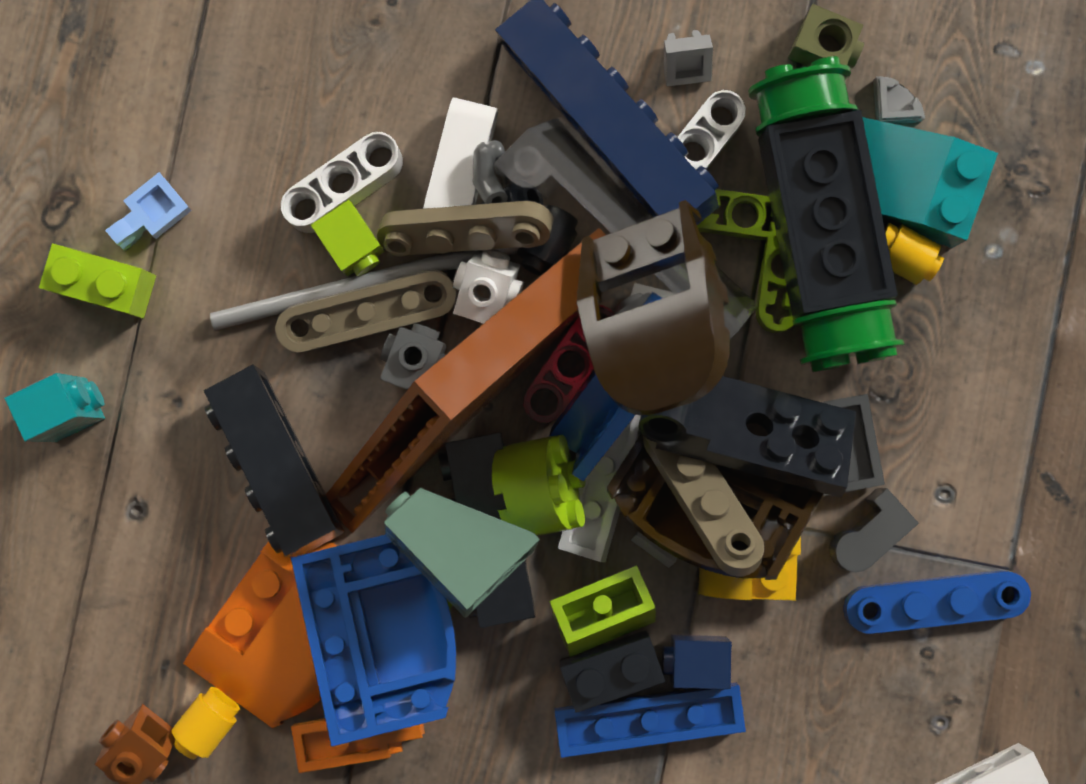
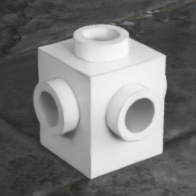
[453,249,523,324]

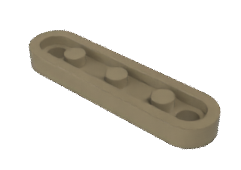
[377,201,554,256]
[275,270,456,352]
[643,436,764,576]

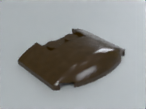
[607,434,824,580]

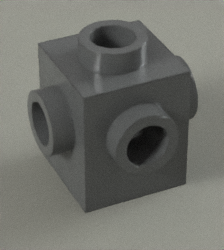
[380,323,447,390]

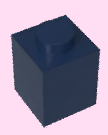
[662,635,732,689]

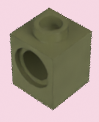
[787,4,865,69]

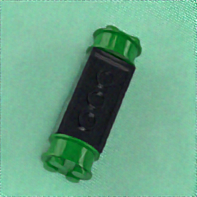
[748,56,905,373]

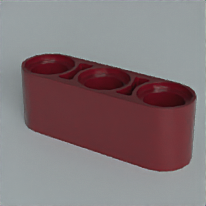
[523,305,616,424]

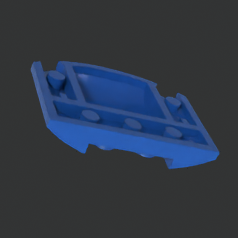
[291,534,456,747]

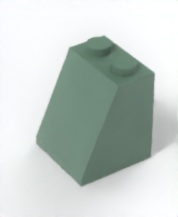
[383,488,540,618]

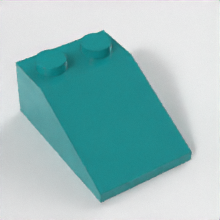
[863,117,998,248]

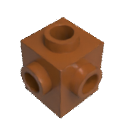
[94,704,176,784]

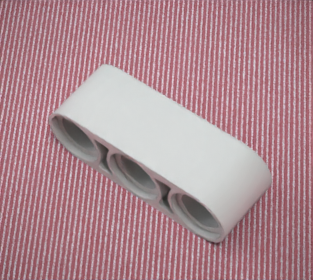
[678,90,746,170]
[423,97,498,209]
[281,132,403,233]

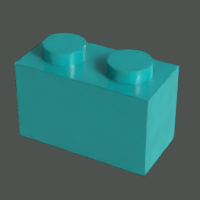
[4,373,106,442]

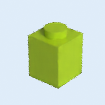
[311,199,385,277]

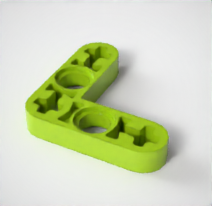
[697,189,794,333]

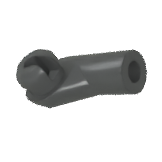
[472,140,508,204]

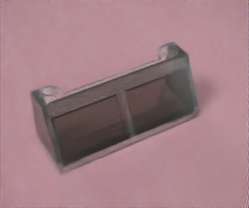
[494,116,758,339]

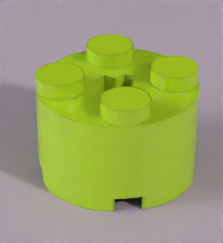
[492,435,586,536]

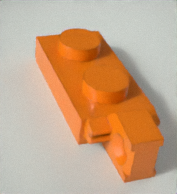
[291,718,425,773]

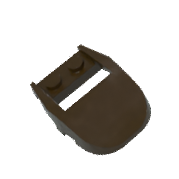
[577,200,730,416]

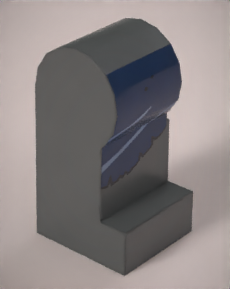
[829,488,919,572]

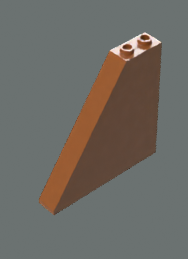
[326,228,606,533]

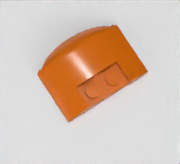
[183,540,338,728]

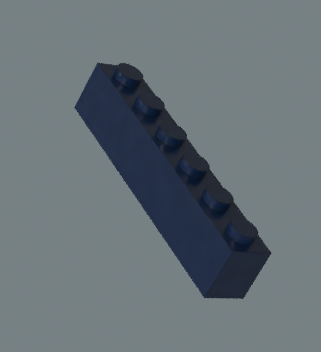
[495,0,719,225]

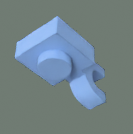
[105,172,192,251]

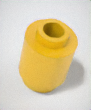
[884,222,944,285]
[171,687,240,760]

